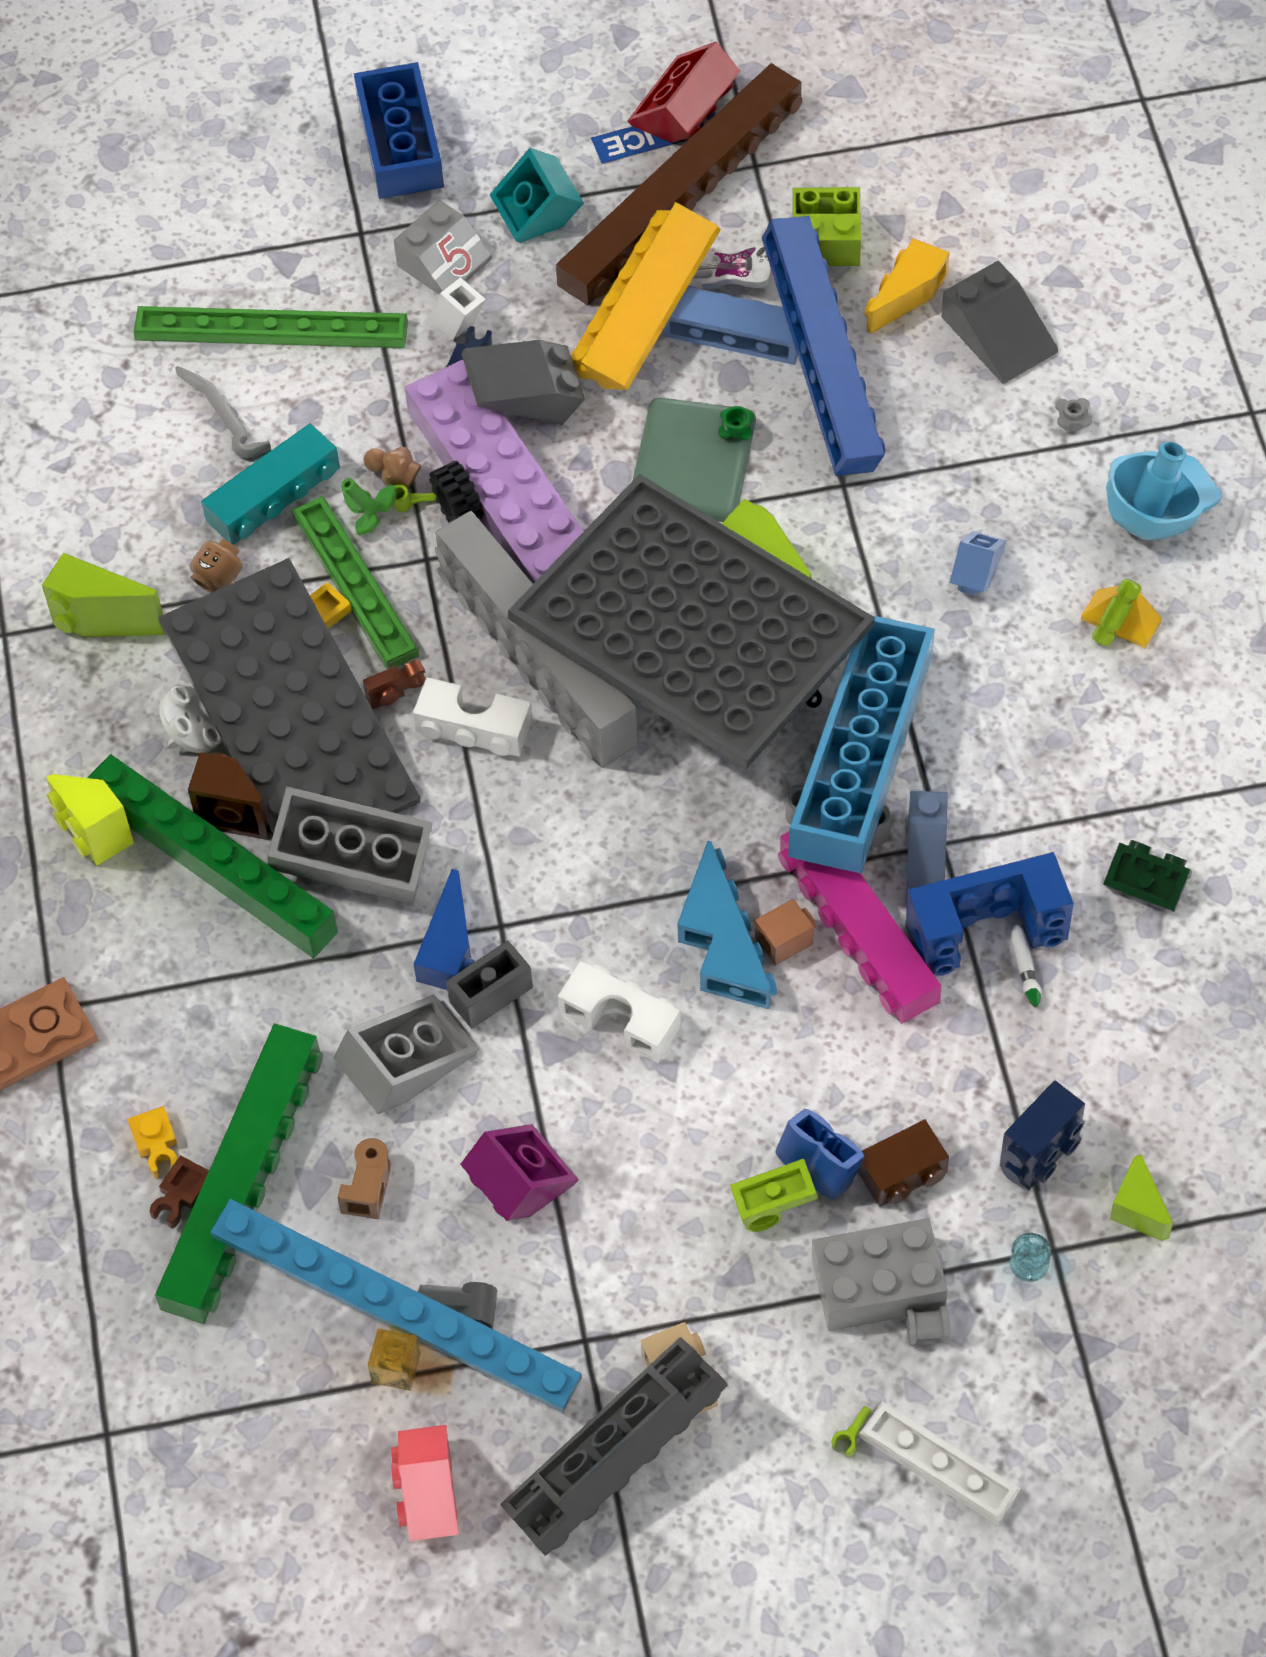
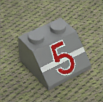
[394,200,492,294]

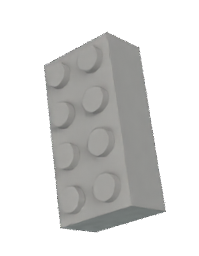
[267,786,433,905]

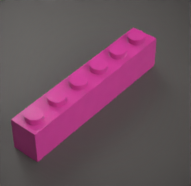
[778,832,942,1024]

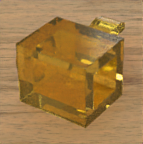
[367,1326,421,1391]

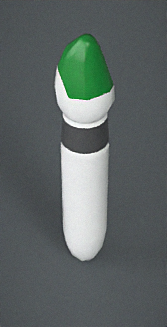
[1011,925,1041,1007]

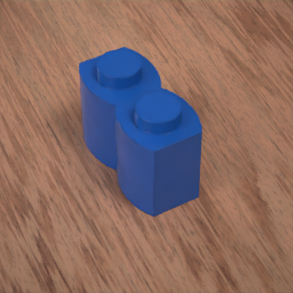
[775,1108,864,1200]

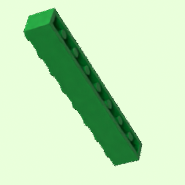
[87,754,338,959]
[155,1023,323,1324]

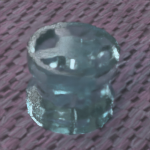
[1009,1233,1051,1282]

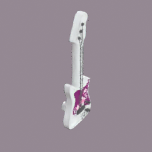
[693,246,772,289]

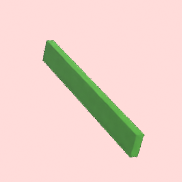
[133,306,408,348]

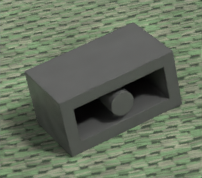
[446,940,533,1029]

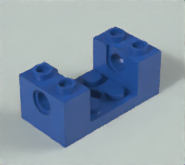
[905,852,1074,976]

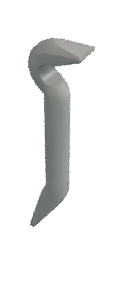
[175,366,271,458]

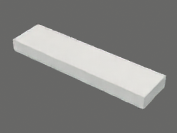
[860,1401,1021,1526]

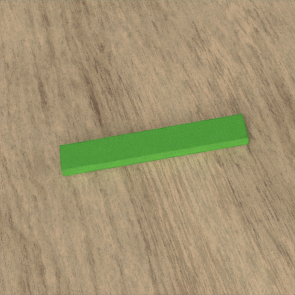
[292,496,419,670]

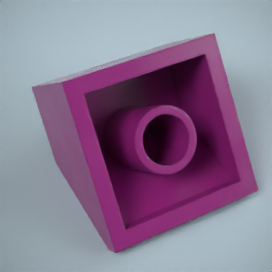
[460,1124,579,1221]

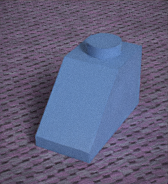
[949,531,1007,595]

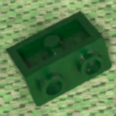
[1103,840,1192,912]

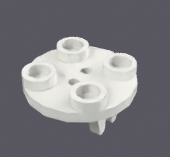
[159,684,222,753]

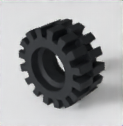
[429,461,484,523]

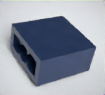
[999,1080,1085,1190]

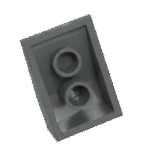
[941,260,1058,384]
[461,340,585,425]

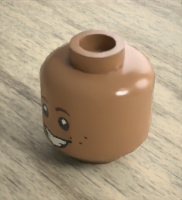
[189,539,243,593]

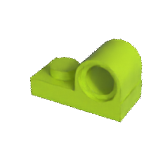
[730,1159,818,1232]

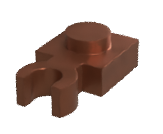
[363,659,426,710]
[149,1155,209,1229]

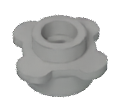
[1055,398,1092,432]

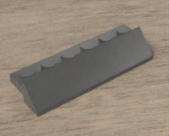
[500,1337,728,1556]

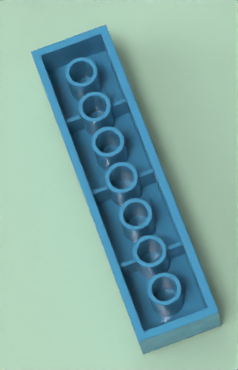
[788,615,935,874]

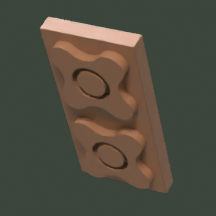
[0,977,99,1091]

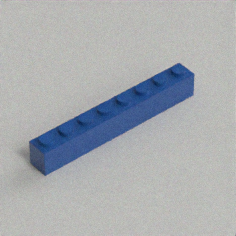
[761,216,885,476]

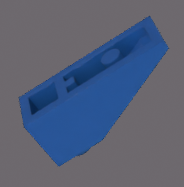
[413,869,475,990]

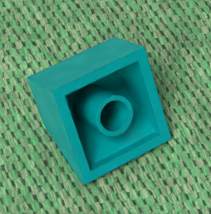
[489,148,584,243]

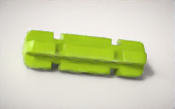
[1092,579,1141,646]

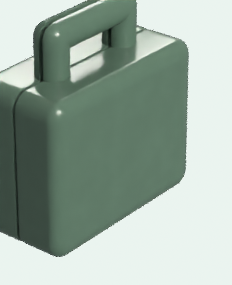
[632,398,756,522]

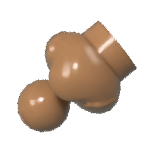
[363,447,421,490]

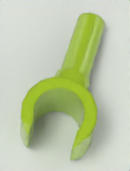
[393,484,437,512]
[831,1406,872,1458]

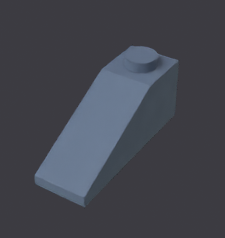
[906,791,948,910]

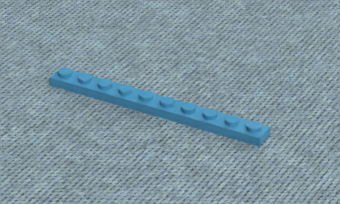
[210,1199,582,1413]

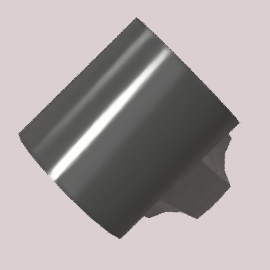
[417,1282,498,1329]

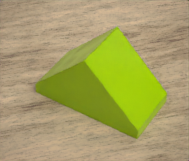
[1110,1154,1173,1241]

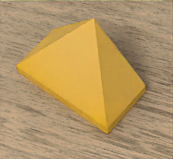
[1081,586,1162,649]

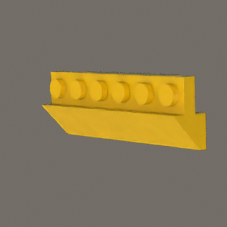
[571,202,721,390]

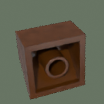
[187,752,270,840]

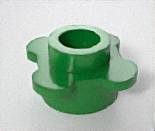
[718,406,755,440]

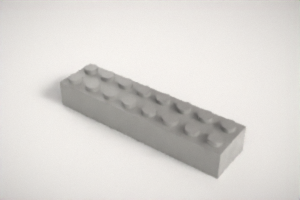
[435,511,638,768]

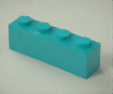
[201,423,340,545]

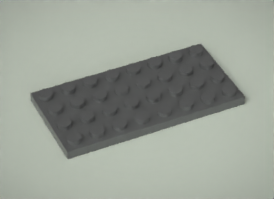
[158,558,420,836]

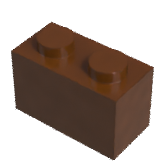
[857,1119,949,1207]

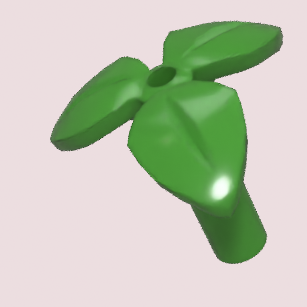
[341,478,397,535]

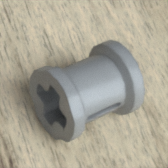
[906,1306,950,1345]

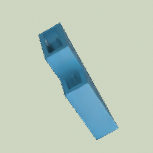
[677,841,778,1009]

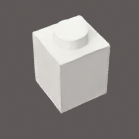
[428,277,486,341]

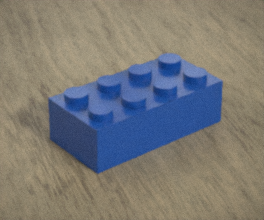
[353,62,444,199]

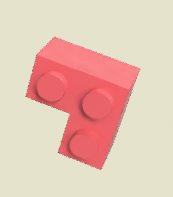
[391,1425,459,1541]

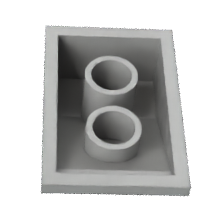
[333,994,479,1114]

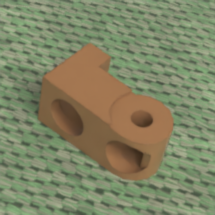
[337,1138,391,1220]

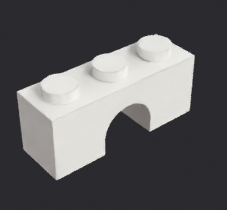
[413,677,533,757]
[558,961,681,1063]

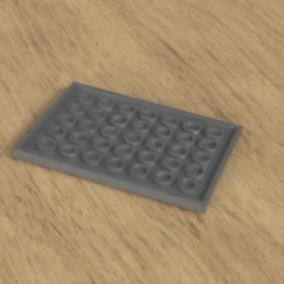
[508,474,875,770]

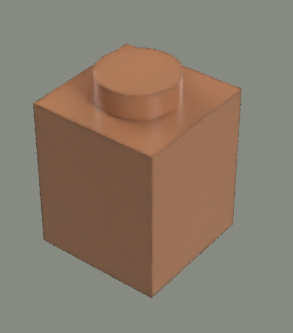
[755,899,816,966]

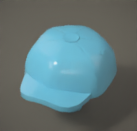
[1106,441,1222,541]

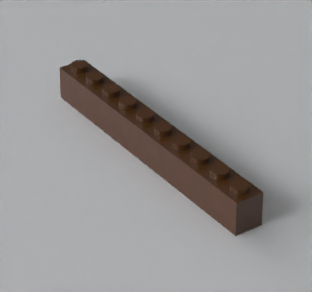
[556,63,802,306]

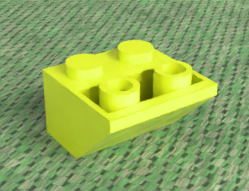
[46,774,134,866]

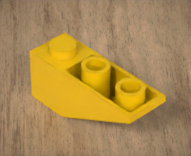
[864,238,950,333]

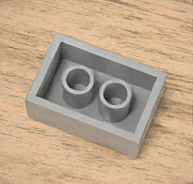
[812,1218,948,1331]

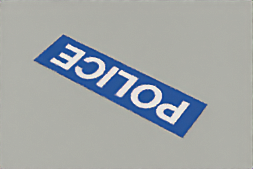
[591,111,716,164]

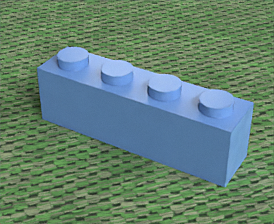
[663,286,798,365]

